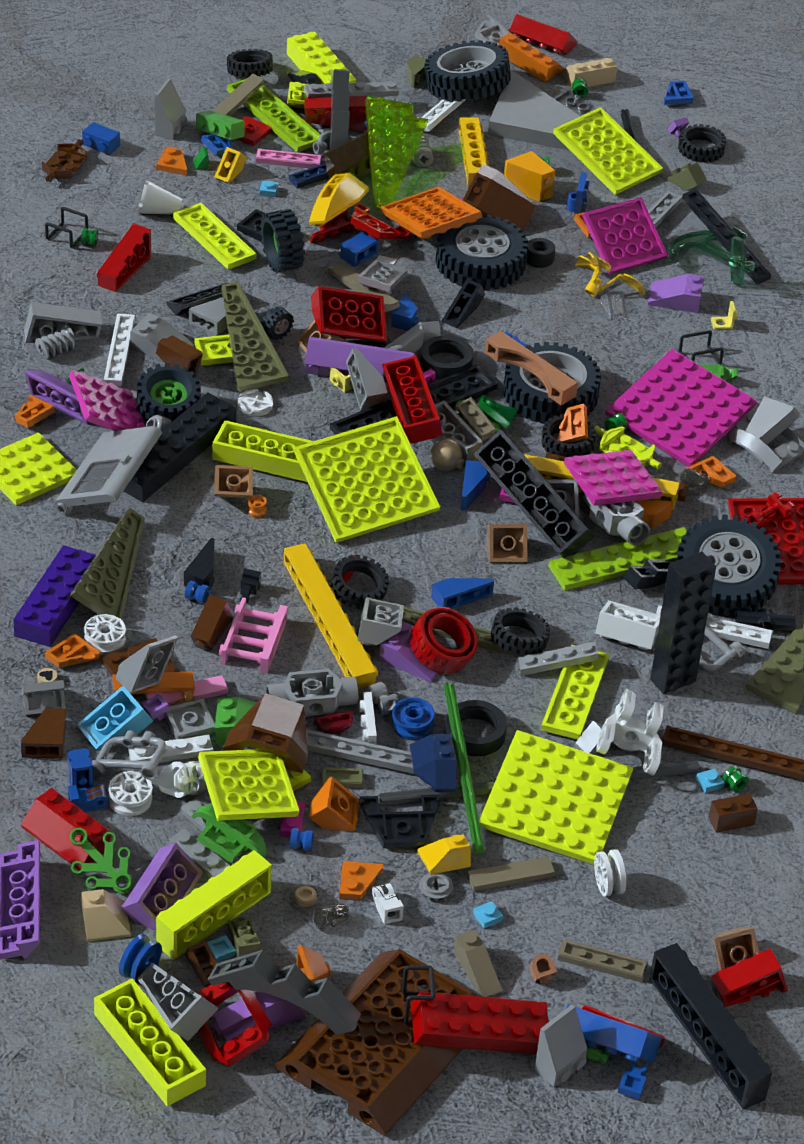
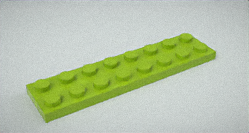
[227,79,321,153]
[548,527,687,591]

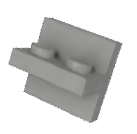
[21,680,66,716]

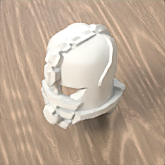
[150,761,208,798]

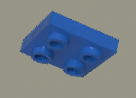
[567,172,590,215]

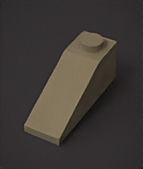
[454,930,503,997]

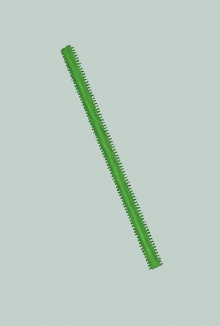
[444,683,485,855]

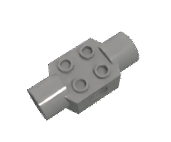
[583,493,650,546]
[266,669,358,717]

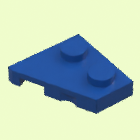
[664,80,694,105]
[201,134,231,157]

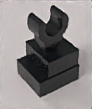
[240,568,261,603]

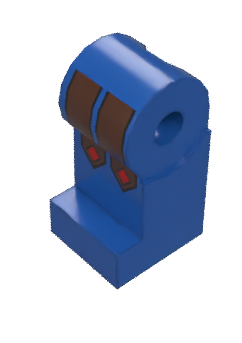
[68,784,109,812]

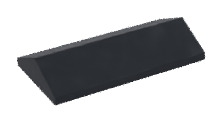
[166,283,243,315]

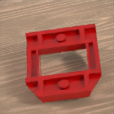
[198,982,272,1067]

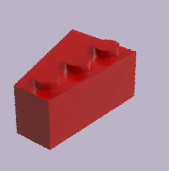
[711,948,788,1007]

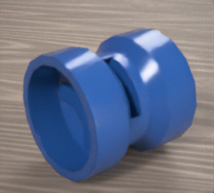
[184,580,210,605]
[290,828,314,852]

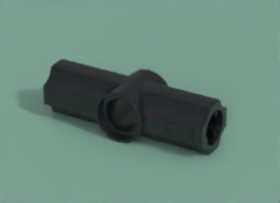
[735,608,796,631]

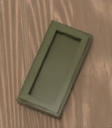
[321,767,363,789]

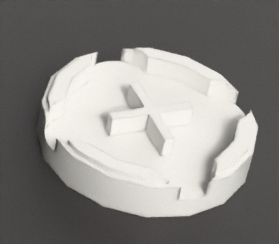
[237,389,273,417]

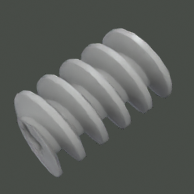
[408,133,434,167]
[35,328,75,359]

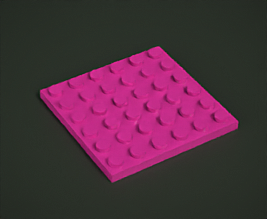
[605,349,757,467]

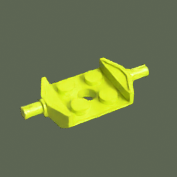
[594,426,662,470]

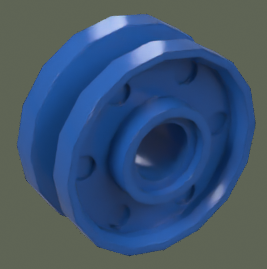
[392,697,435,741]
[119,934,162,985]

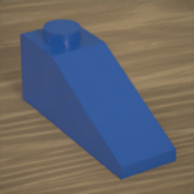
[461,460,491,511]
[431,578,494,609]

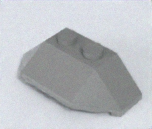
[385,322,425,356]

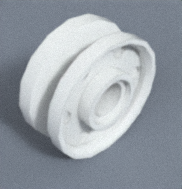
[84,614,126,656]
[108,771,153,816]
[594,849,626,896]

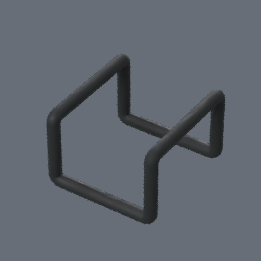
[45,207,88,248]
[678,330,724,365]
[402,965,436,1025]

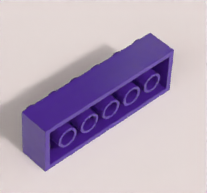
[13,545,96,647]

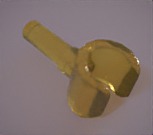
[169,690,194,707]

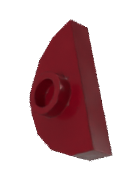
[314,711,354,734]

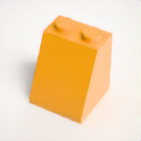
[504,151,555,202]

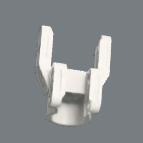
[596,689,664,776]

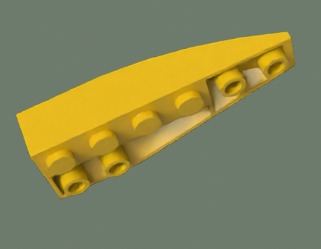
[309,173,369,226]

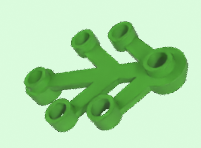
[70,828,134,894]

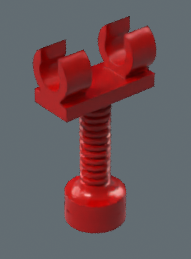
[748,491,796,527]

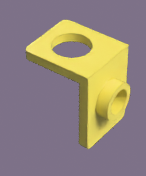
[711,301,737,330]
[330,368,353,393]

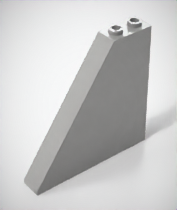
[488,71,580,150]

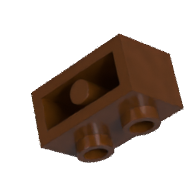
[708,794,758,833]

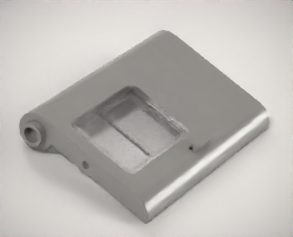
[54,426,162,515]

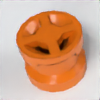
[248,495,267,518]

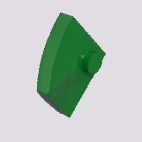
[478,395,517,429]

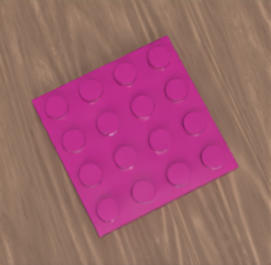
[582,197,668,275]
[69,370,146,431]
[564,450,663,506]

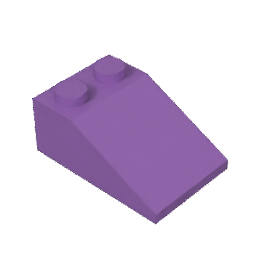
[648,274,704,313]
[379,621,438,682]

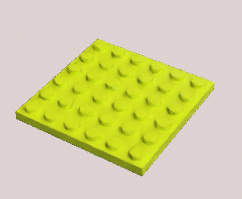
[294,416,440,543]
[479,730,634,865]

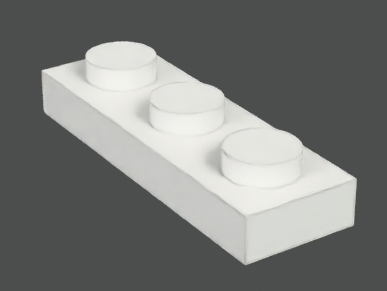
[359,692,377,744]

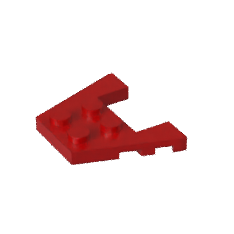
[350,202,412,239]

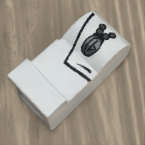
[372,883,403,925]

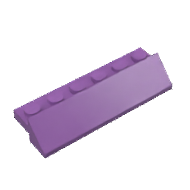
[305,337,414,382]
[0,840,40,961]

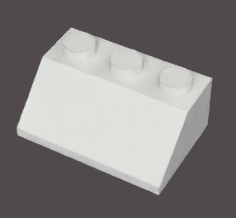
[595,600,661,650]

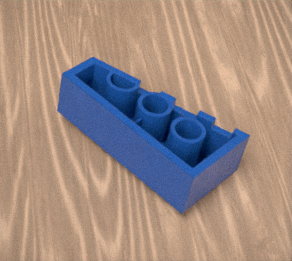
[566,1005,662,1063]

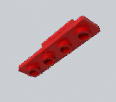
[310,209,370,243]

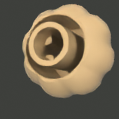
[430,439,465,472]

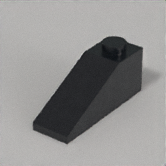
[288,70,321,85]
[442,279,485,328]
[184,538,215,588]

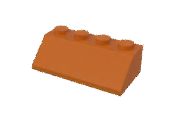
[499,32,564,83]

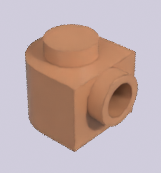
[530,954,557,984]

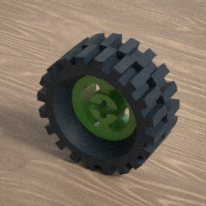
[260,209,305,272]
[137,363,201,422]

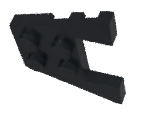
[359,794,440,848]

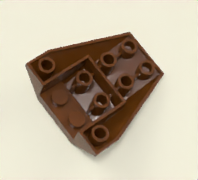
[463,164,536,233]
[223,693,308,773]

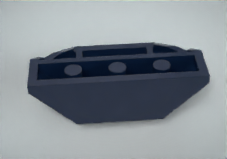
[410,734,456,792]

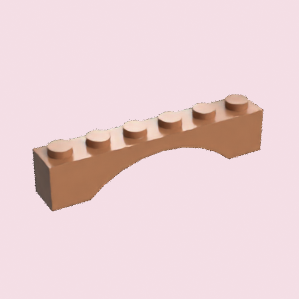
[485,331,578,405]

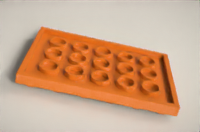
[380,187,482,239]

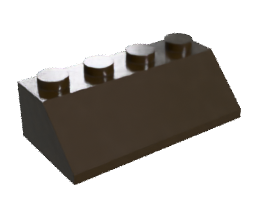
[323,130,390,180]

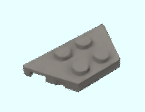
[474,15,509,46]

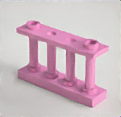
[219,597,288,674]

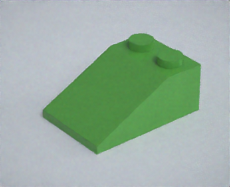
[215,697,256,745]

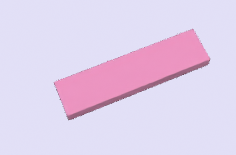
[256,149,322,168]
[145,675,228,707]

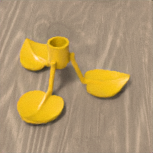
[575,252,645,297]

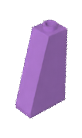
[213,992,305,1042]

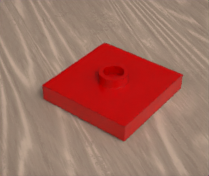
[237,116,272,146]

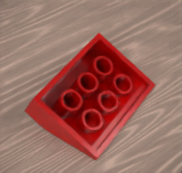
[311,286,387,343]

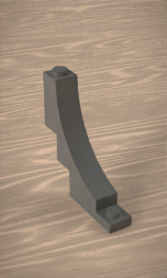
[330,69,350,150]
[208,950,361,1035]

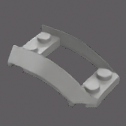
[727,411,804,473]

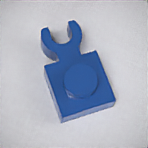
[618,1060,648,1100]

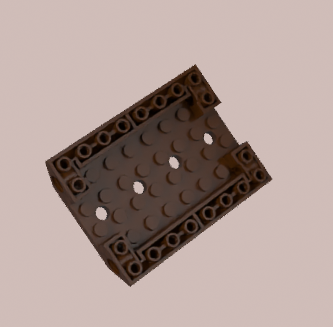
[274,949,475,1136]

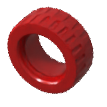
[410,607,478,674]

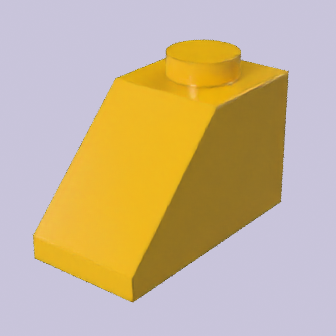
[214,147,247,183]

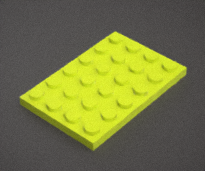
[553,107,663,195]

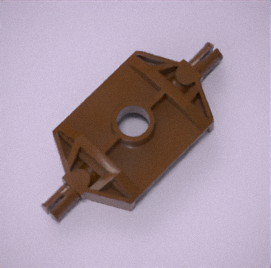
[42,139,88,182]

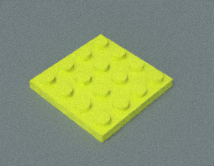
[0,432,77,506]
[198,749,299,821]

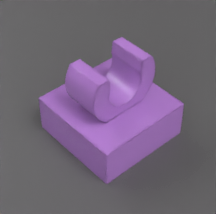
[668,117,689,137]
[142,694,170,722]

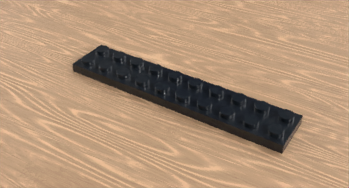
[330,365,498,435]

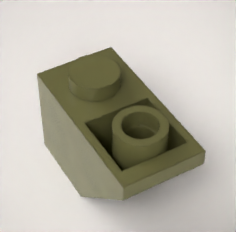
[406,55,426,88]
[667,162,707,190]

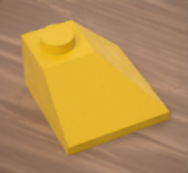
[417,834,471,875]

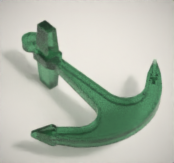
[668,227,755,286]

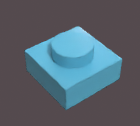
[259,181,278,197]
[696,769,724,793]
[473,901,503,929]
[207,935,236,963]

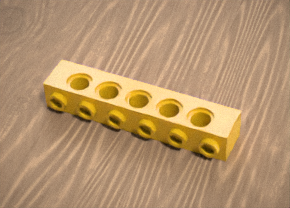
[459,117,489,186]

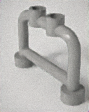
[699,626,745,672]
[92,730,166,780]

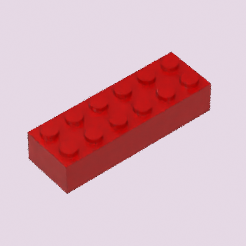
[382,356,443,444]
[411,991,549,1054]

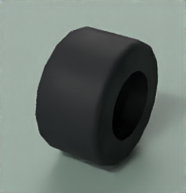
[526,238,555,268]

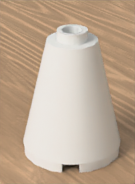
[138,180,185,215]

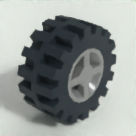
[261,306,294,340]

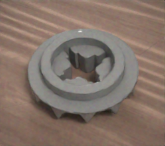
[419,873,453,902]

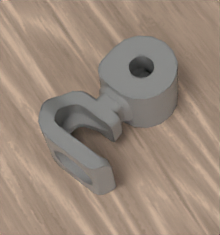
[365,682,398,716]

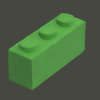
[195,110,245,140]

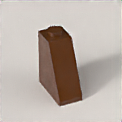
[156,335,203,375]
[191,595,234,650]
[21,708,66,758]

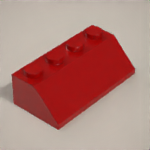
[509,14,577,54]
[21,788,111,871]

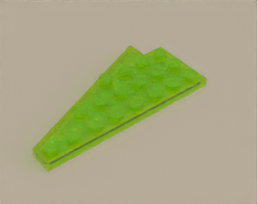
[365,97,428,208]

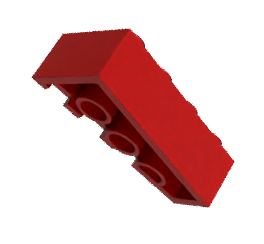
[304,96,370,132]
[97,223,151,292]

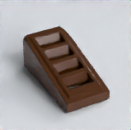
[185,941,217,987]

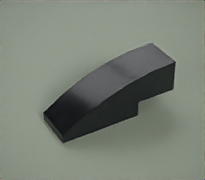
[624,560,673,589]

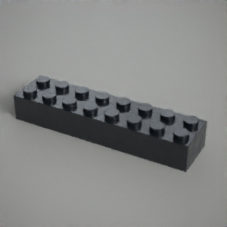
[113,392,237,502]
[474,430,595,558]
[650,551,716,694]
[649,943,772,1109]

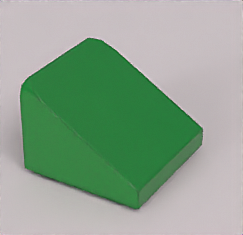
[194,146,209,170]

